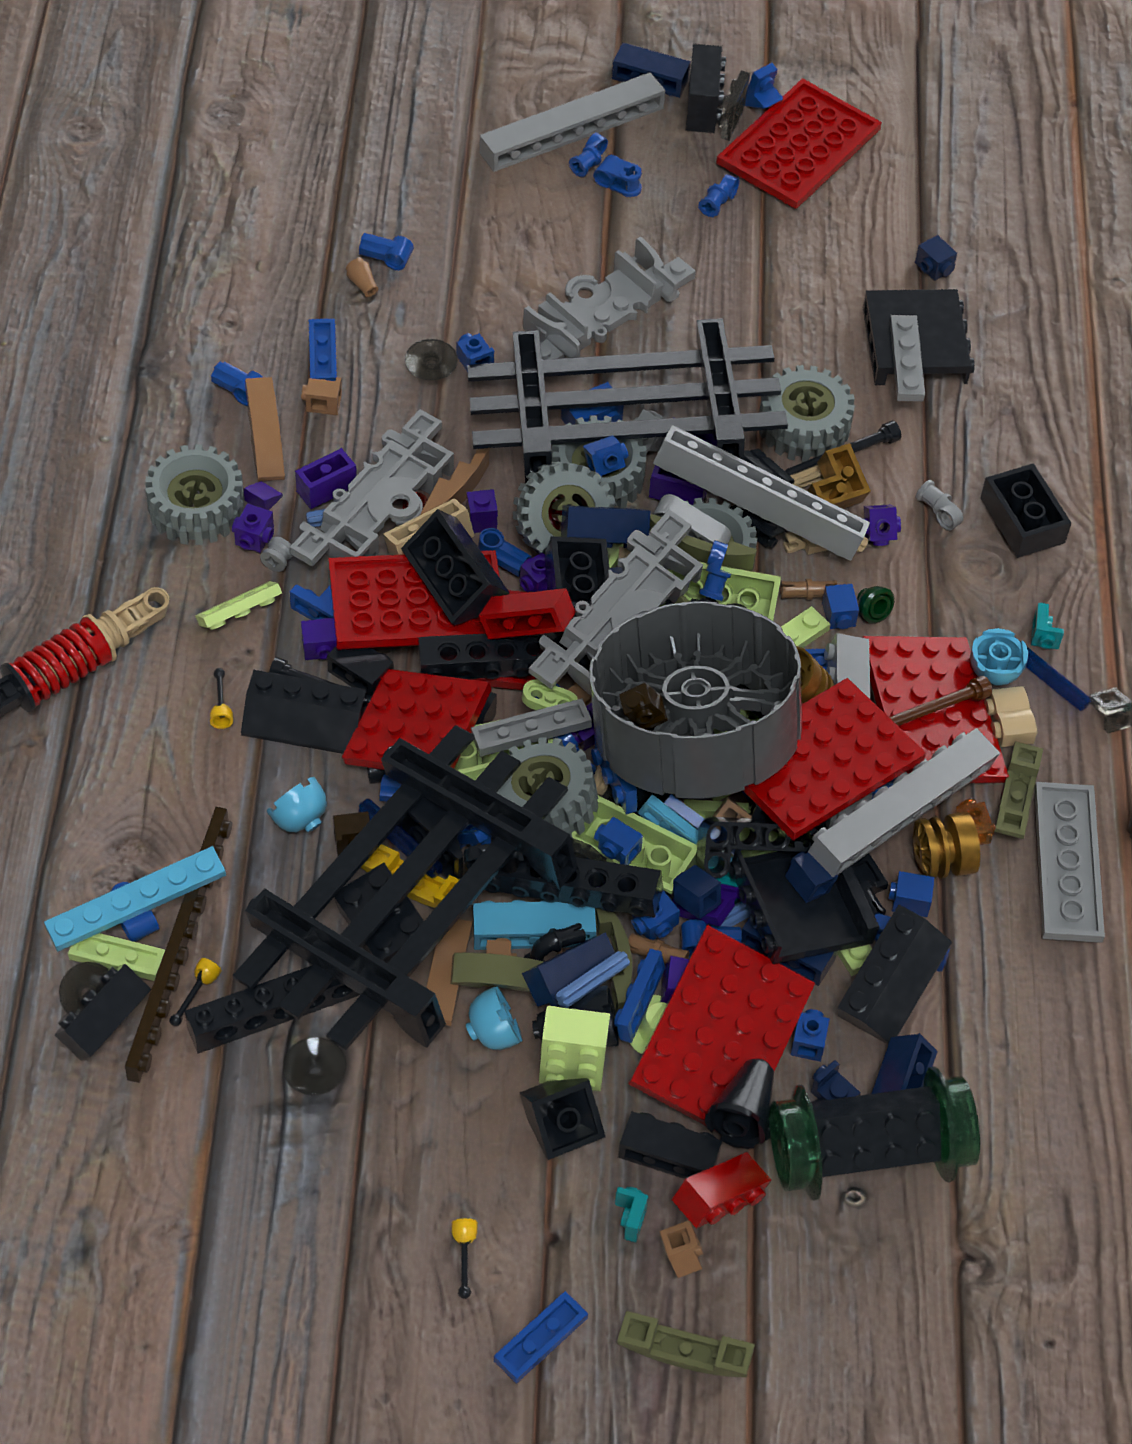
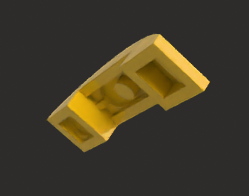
[361,844,460,908]

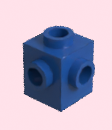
[631,890,680,940]

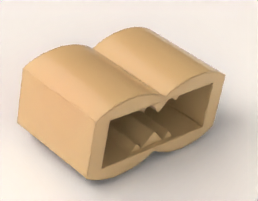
[984,686,1037,747]

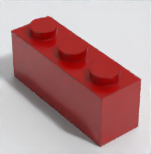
[479,588,576,639]
[671,1152,772,1229]

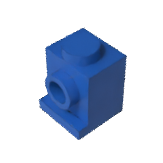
[456,333,494,373]
[583,435,629,478]
[594,817,643,865]
[791,1009,830,1062]

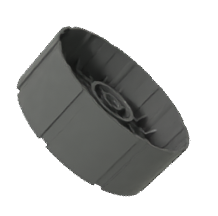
[589,601,802,799]

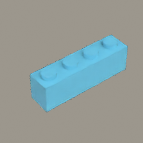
[473,900,596,950]

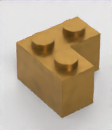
[807,443,871,509]

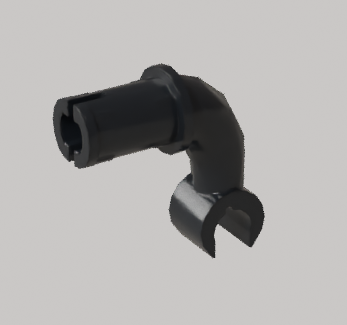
[523,923,586,962]

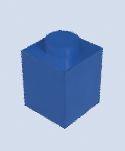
[822,584,859,629]
[888,871,935,917]

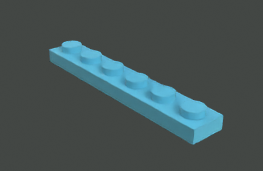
[44,846,226,952]

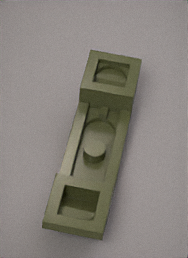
[649,514,757,571]
[995,741,1043,839]
[595,908,632,1013]
[451,953,543,992]
[617,1311,755,1377]

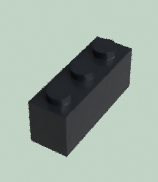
[54,964,151,1060]
[618,1111,722,1179]

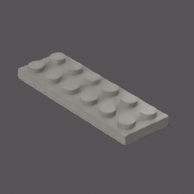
[1034,782,1105,943]

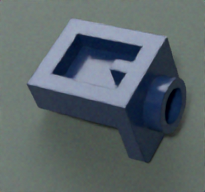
[811,1060,861,1100]

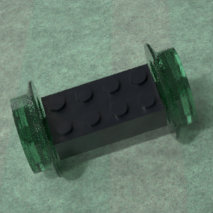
[769,1066,980,1201]

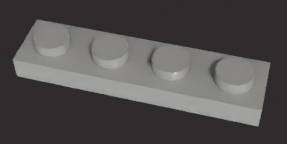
[890,315,925,402]
[471,698,592,757]

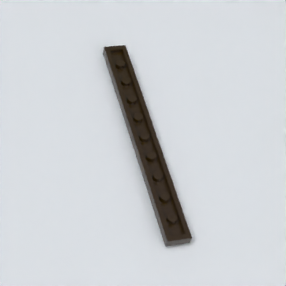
[125,807,232,1083]

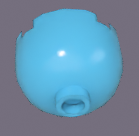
[970,628,1028,686]
[267,777,327,833]
[466,987,523,1050]

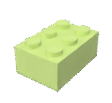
[539,1006,610,1091]

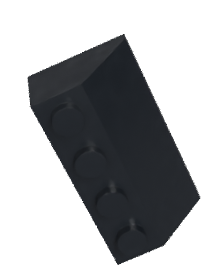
[401,509,510,625]
[241,670,367,754]
[837,905,952,1044]

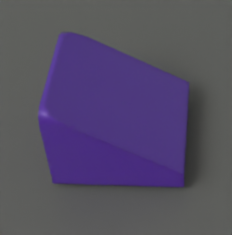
[243,481,283,510]

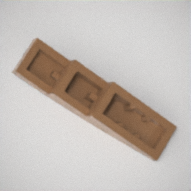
[245,377,285,481]
[420,448,490,515]
[427,919,473,1026]

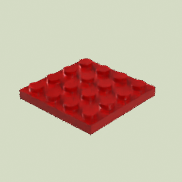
[342,669,492,770]

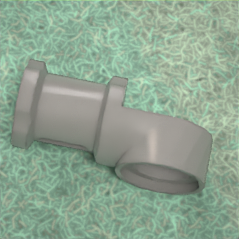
[916,480,963,531]

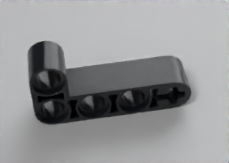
[696,817,818,878]

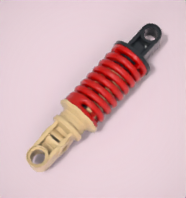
[0,587,169,717]

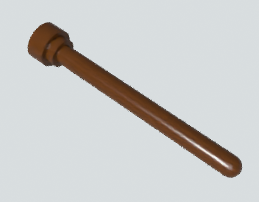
[889,675,992,726]

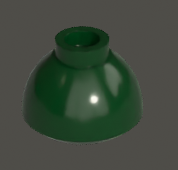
[857,586,895,624]

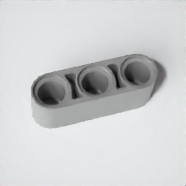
[653,494,732,544]

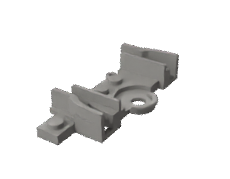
[523,237,696,360]
[289,409,454,567]
[529,509,703,695]

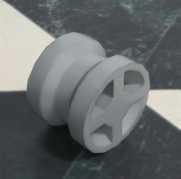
[260,537,293,572]

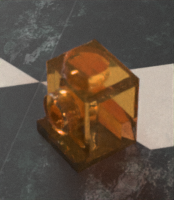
[954,799,995,845]

